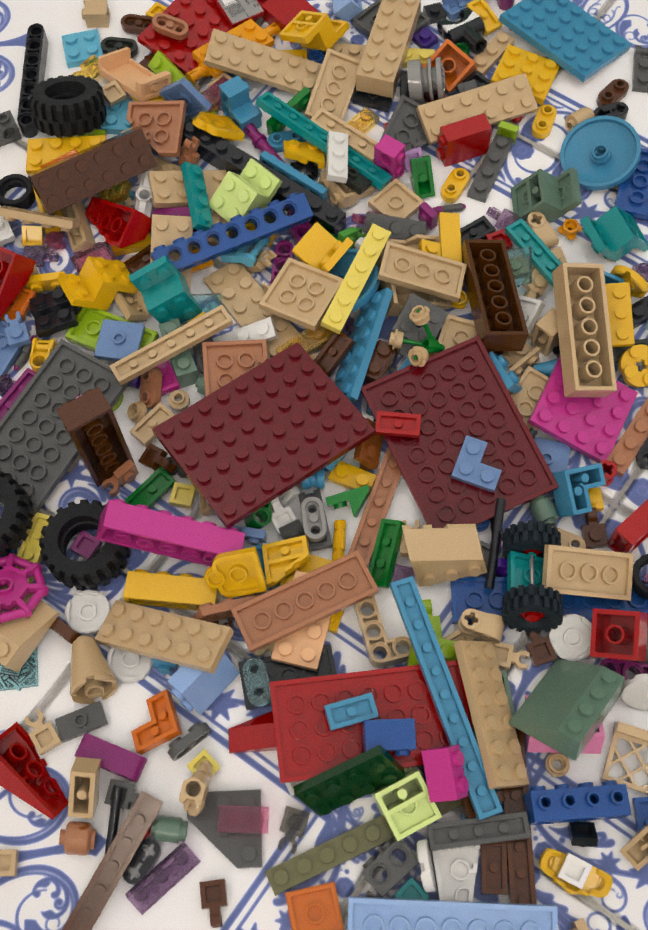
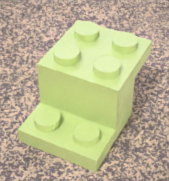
[209,158,283,222]
[371,767,442,841]

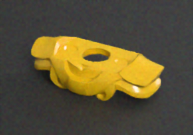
[539,848,613,898]

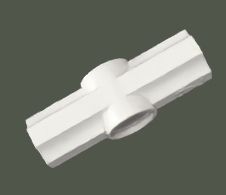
[135,169,155,218]

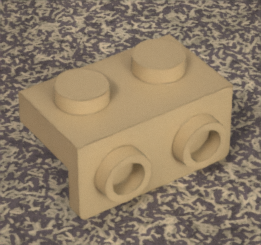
[114,290,151,321]

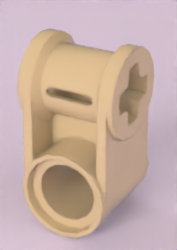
[527,211,559,248]
[458,608,505,644]

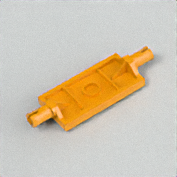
[186,19,281,84]

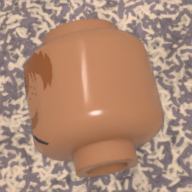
[59,821,97,856]

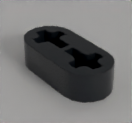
[594,102,629,120]
[123,839,162,885]

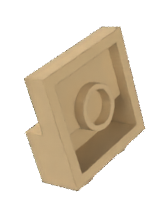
[318,170,375,209]

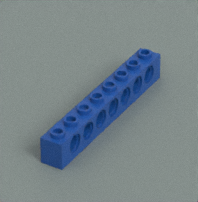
[151,192,314,272]

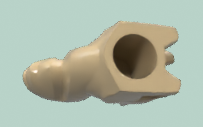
[179,760,212,817]

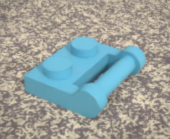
[220,233,270,267]

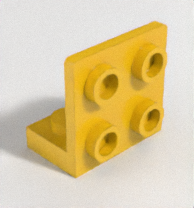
[292,222,354,272]

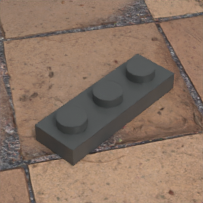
[363,212,426,239]

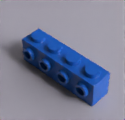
[523,780,632,825]

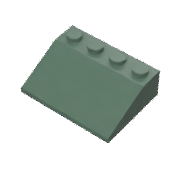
[509,659,625,761]

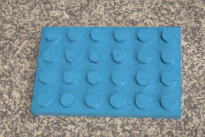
[499,0,632,82]

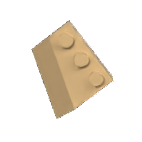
[402,524,487,587]

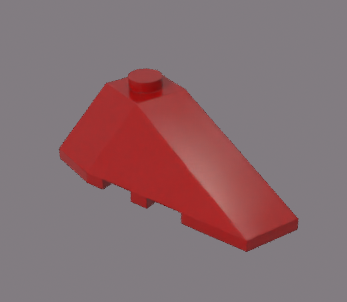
[85,196,152,249]
[228,711,277,754]
[0,722,68,820]

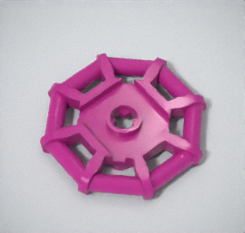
[0,553,49,623]

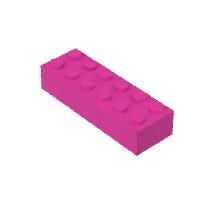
[95,499,245,567]

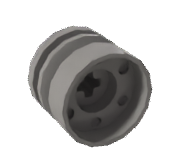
[407,57,446,102]

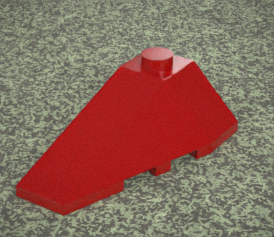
[0,246,36,318]

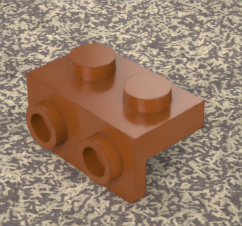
[353,418,384,471]

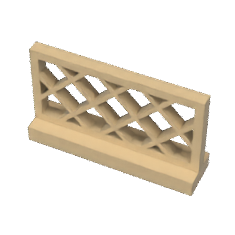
[601,721,648,794]

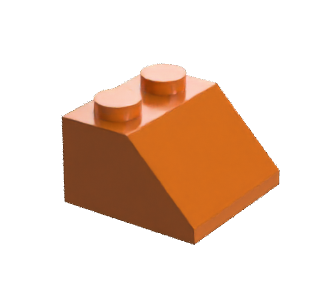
[423,38,477,93]

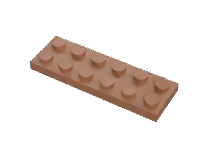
[230,550,379,653]

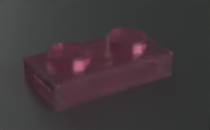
[217,805,270,834]

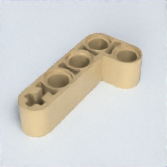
[353,595,411,668]

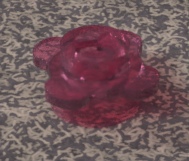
[44,232,67,252]

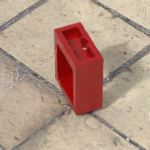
[608,499,648,553]

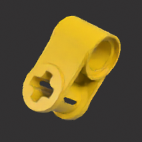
[29,337,57,372]

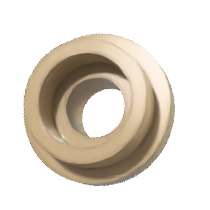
[168,390,190,411]
[127,401,147,423]
[545,753,570,777]

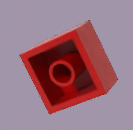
[590,608,648,662]

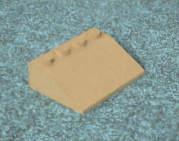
[0,585,60,673]

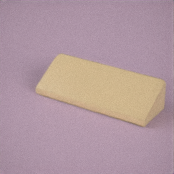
[60,200,96,253]

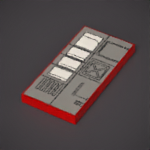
[214,0,265,29]

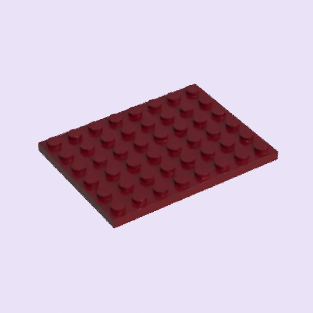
[361,335,559,528]
[152,342,376,529]

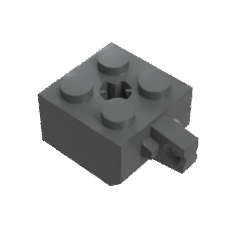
[390,293,449,358]

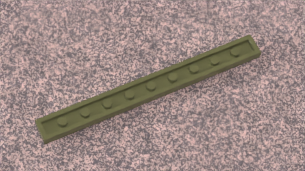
[265,789,496,896]

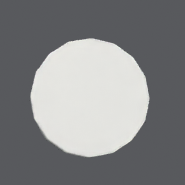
[65,589,111,636]
[548,614,592,661]
[107,647,153,683]
[622,674,648,710]
[417,839,436,893]

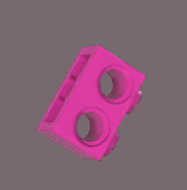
[374,134,406,182]

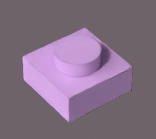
[404,147,423,172]

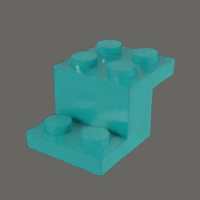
[580,205,648,262]
[129,255,203,324]

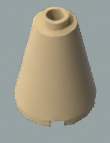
[70,635,118,704]

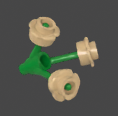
[388,305,445,367]

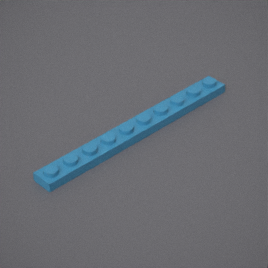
[389,576,503,820]

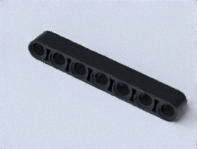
[17,23,48,138]

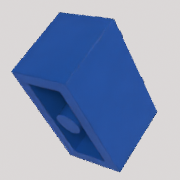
[362,718,416,757]

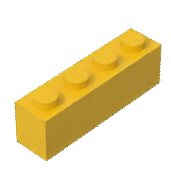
[123,569,220,611]

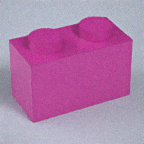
[421,744,469,803]

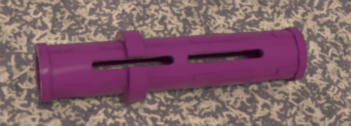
[243,123,286,163]

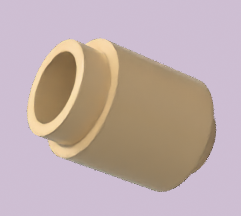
[565,107,595,131]

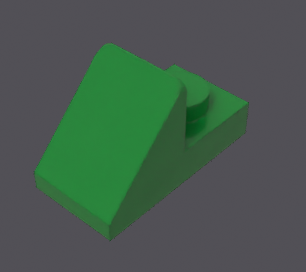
[409,155,435,199]
[325,485,371,518]

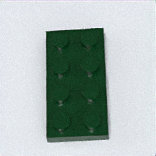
[293,745,406,816]

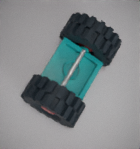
[502,520,563,634]

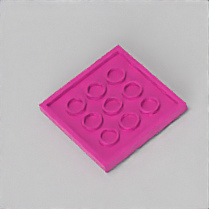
[527,355,638,463]

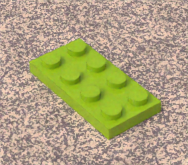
[65,307,159,352]

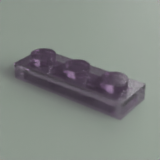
[125,841,201,915]

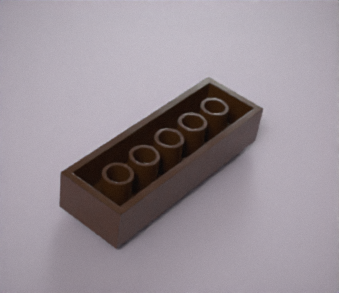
[28,127,158,215]
[462,239,529,351]
[56,387,135,487]

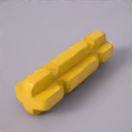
[332,520,346,561]

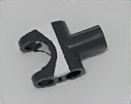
[437,8,487,54]

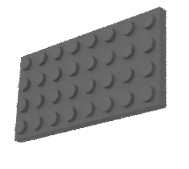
[0,339,132,520]

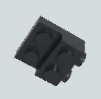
[30,286,79,339]

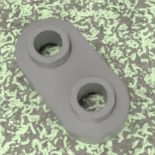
[301,497,327,542]

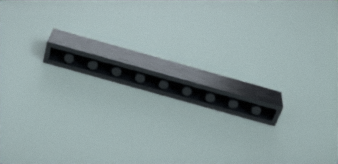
[181,119,346,236]

